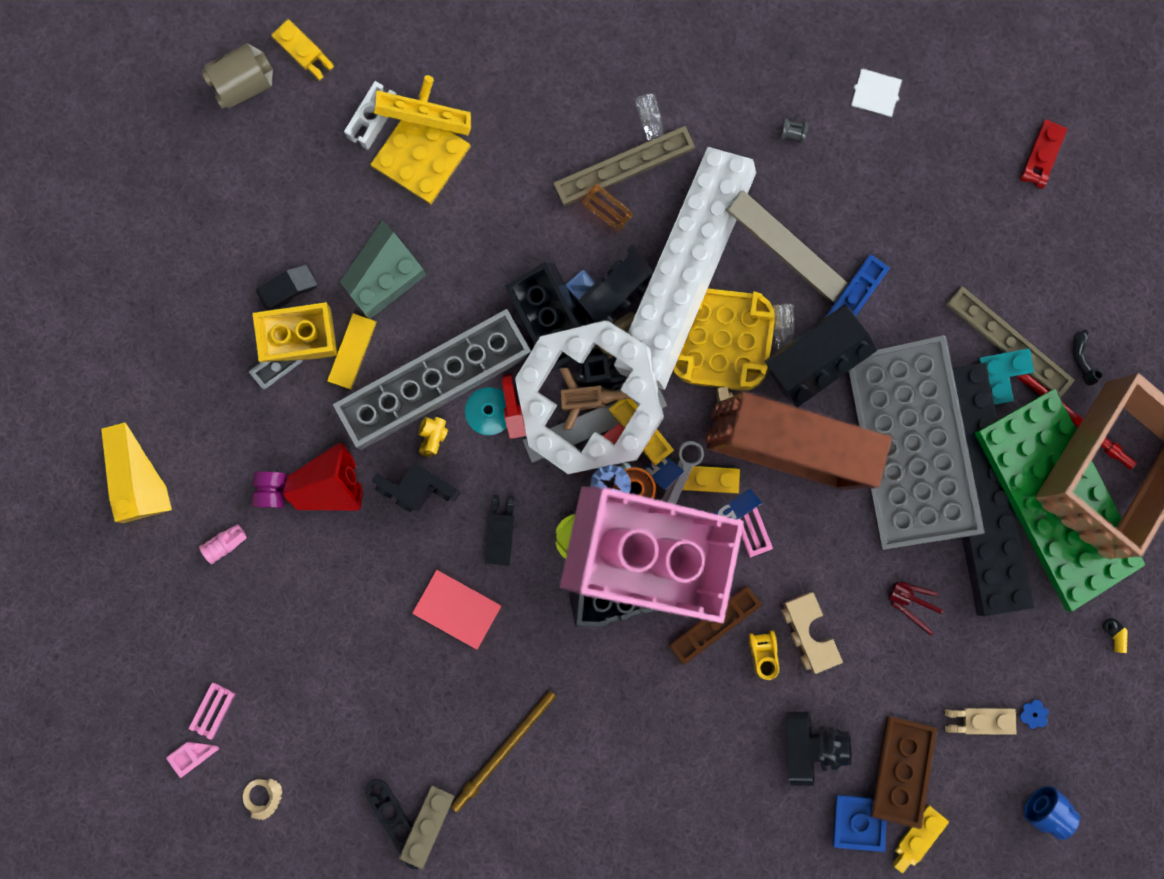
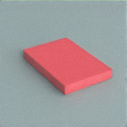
[412,570,502,650]

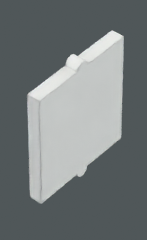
[851,69,902,117]

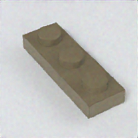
[399,786,454,869]

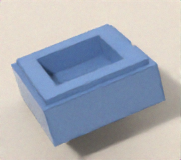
[566,270,595,300]

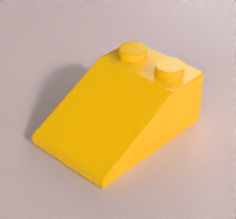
[253,302,337,362]

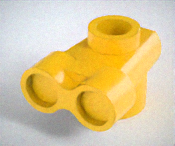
[418,417,448,457]

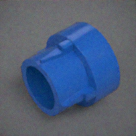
[1024,786,1081,840]

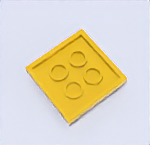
[371,120,471,205]

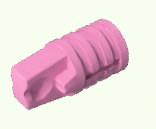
[199,524,247,564]

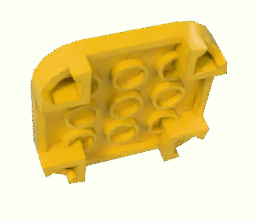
[673,288,775,391]

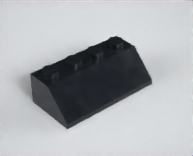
[505,262,599,372]
[764,304,877,408]

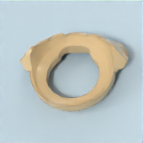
[243,779,282,820]

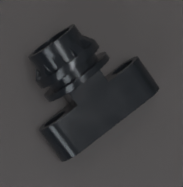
[786,711,852,786]

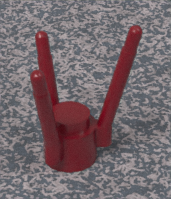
[888,581,944,635]

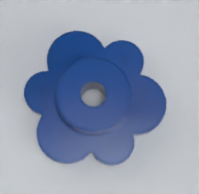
[1020,700,1049,729]

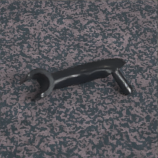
[1073,330,1103,386]
[574,363,622,401]

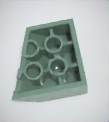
[340,220,427,319]

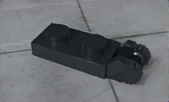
[485,495,514,566]

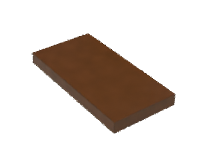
[869,716,938,829]

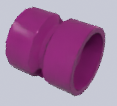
[251,472,286,508]

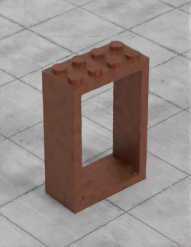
[705,392,892,490]

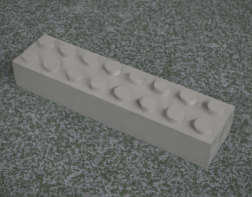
[333,309,531,450]

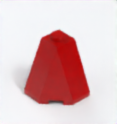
[283,442,364,511]

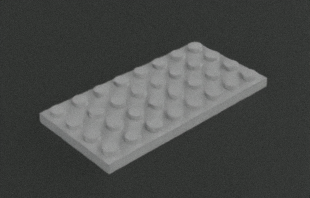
[849,335,985,550]

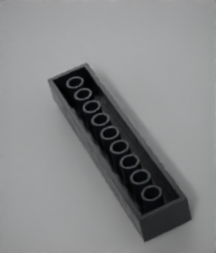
[952,362,1034,616]

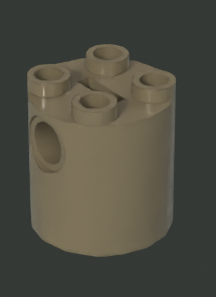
[202,43,273,109]

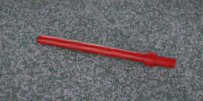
[1015,374,1137,470]

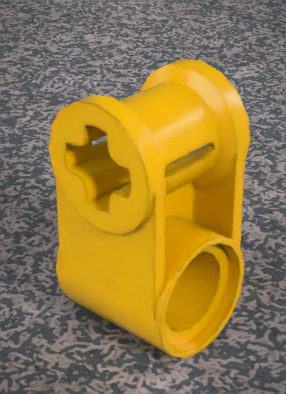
[748,630,779,680]

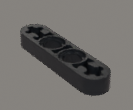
[365,779,419,869]

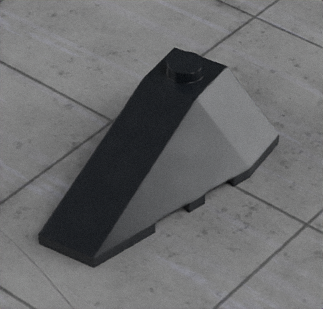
[569,590,659,627]

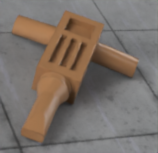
[560,368,633,430]

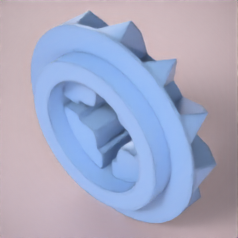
[590,465,631,494]

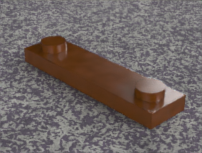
[668,585,762,666]

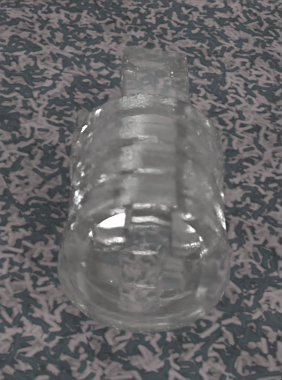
[634,94,664,140]
[772,304,795,349]

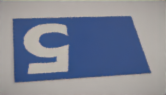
[643,457,685,490]
[713,489,762,520]

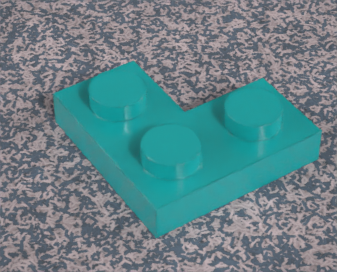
[979,348,1034,405]

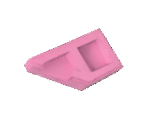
[166,742,219,778]

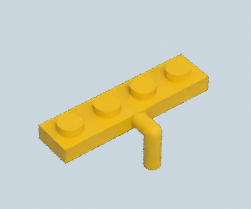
[374,75,471,135]

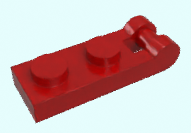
[1019,120,1068,189]

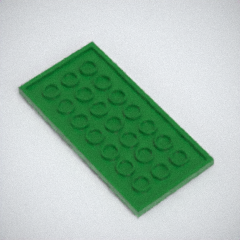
[975,389,1145,612]

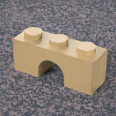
[781,592,843,674]

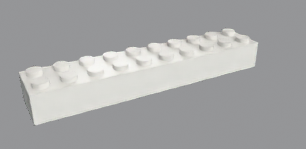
[614,147,756,390]

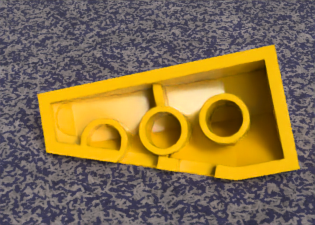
[101,423,172,523]

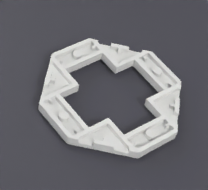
[515,321,664,474]

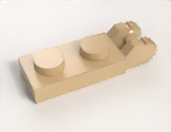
[945,708,1016,734]

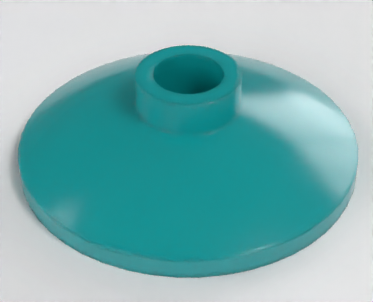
[465,387,507,435]

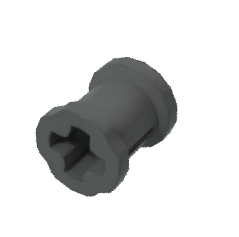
[780,118,808,144]

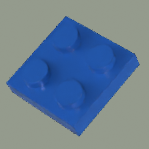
[832,794,887,852]

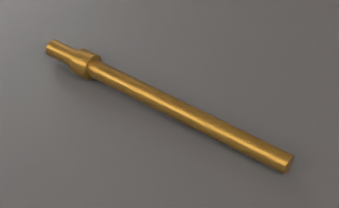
[450,690,557,813]

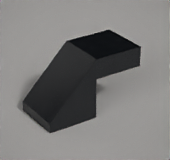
[255,265,318,311]
[583,354,628,385]

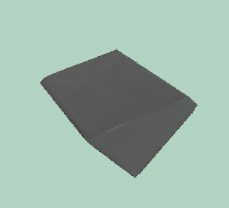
[248,360,303,390]

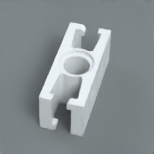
[344,81,396,150]

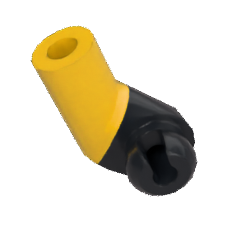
[1103,618,1127,653]

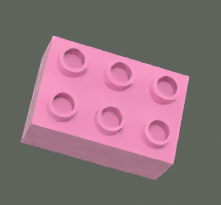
[560,487,744,623]

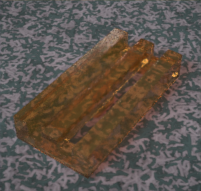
[581,183,634,233]

